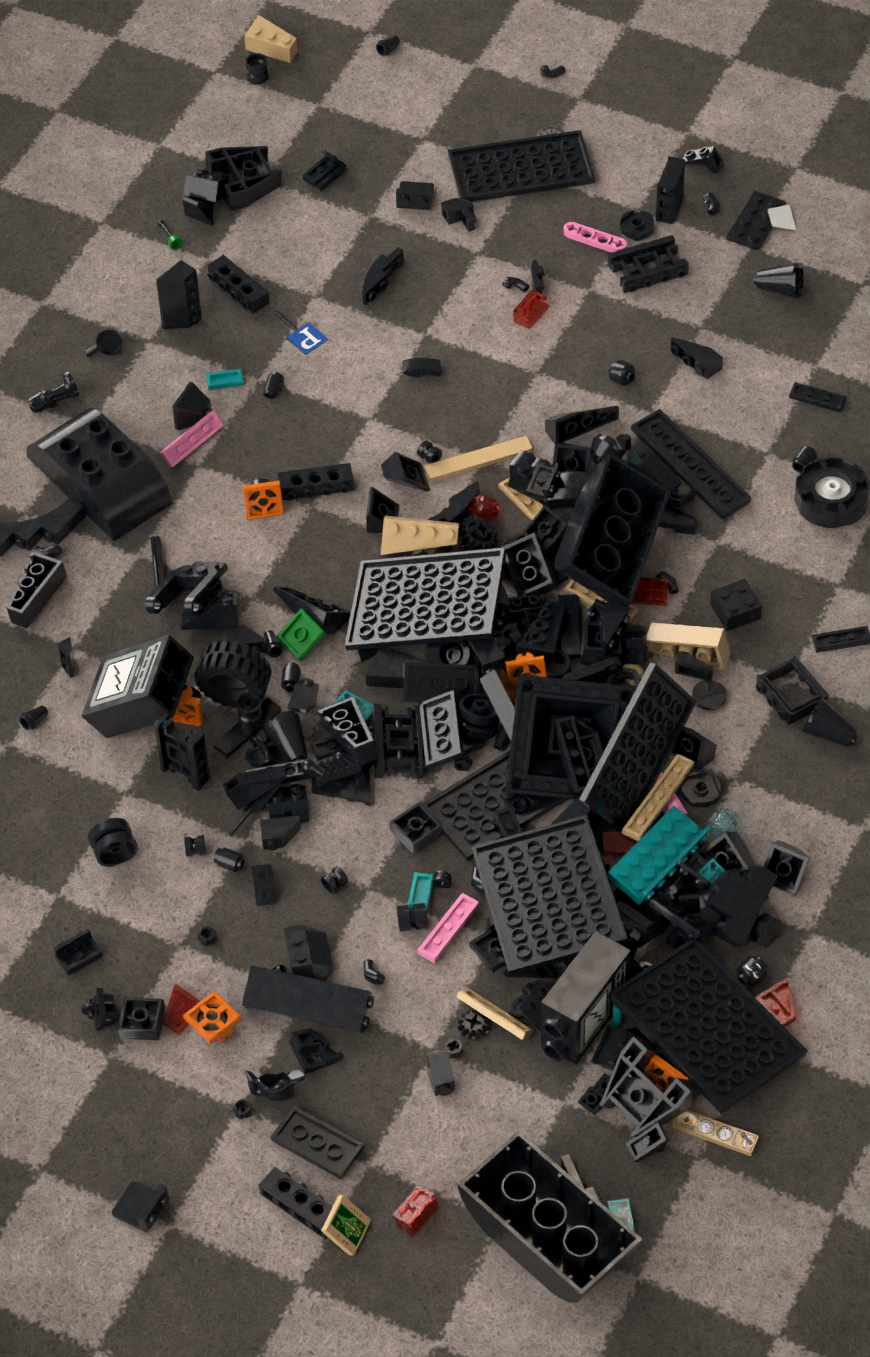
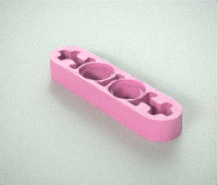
[564,222,627,252]

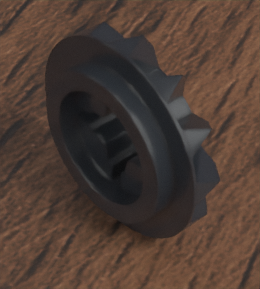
[457,1009,490,1039]

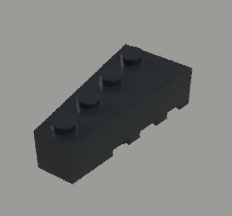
[7,551,67,628]
[317,697,379,765]

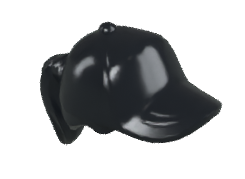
[244,1070,305,1101]

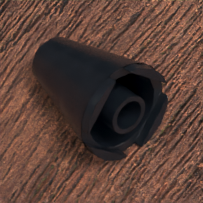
[754,262,804,298]
[802,698,859,746]
[263,710,308,762]

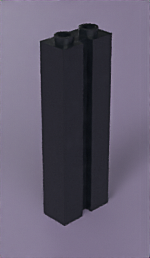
[242,965,374,1033]

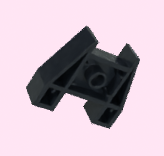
[205,146,282,211]
[600,1036,701,1137]

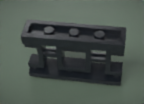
[608,235,689,293]
[371,704,426,779]
[155,713,210,792]

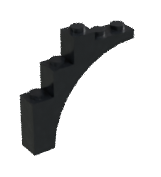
[0,498,86,557]

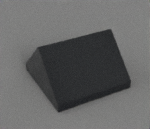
[366,487,399,533]

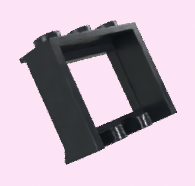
[656,156,685,224]
[756,656,829,725]
[612,888,670,948]

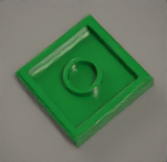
[277,608,327,661]

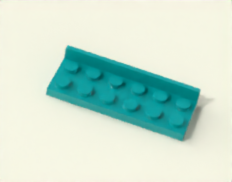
[607,805,711,905]

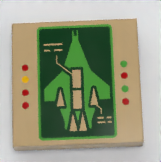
[321,1195,371,1256]

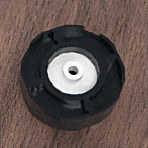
[794,457,870,528]

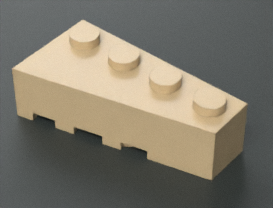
[380,516,459,555]
[647,623,731,670]

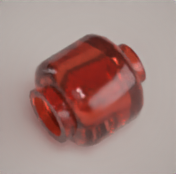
[470,494,499,521]

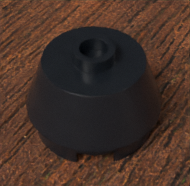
[591,433,626,465]

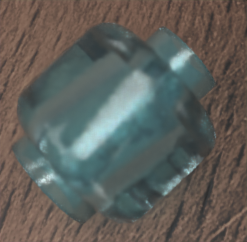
[708,808,737,838]

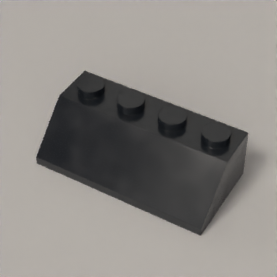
[156,260,202,329]

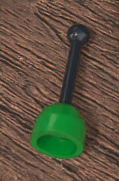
[158,220,183,250]

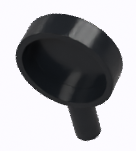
[85,328,123,357]

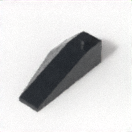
[545,406,619,444]

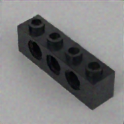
[207,254,270,314]
[278,463,354,500]
[259,1167,334,1240]

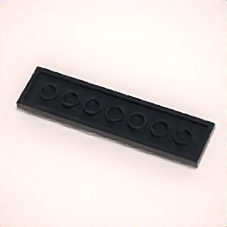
[631,409,751,519]

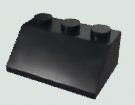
[502,533,559,596]

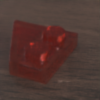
[755,978,797,1027]
[163,984,201,1036]

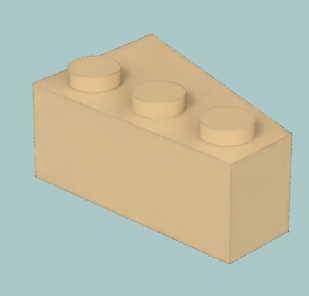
[244,15,297,63]

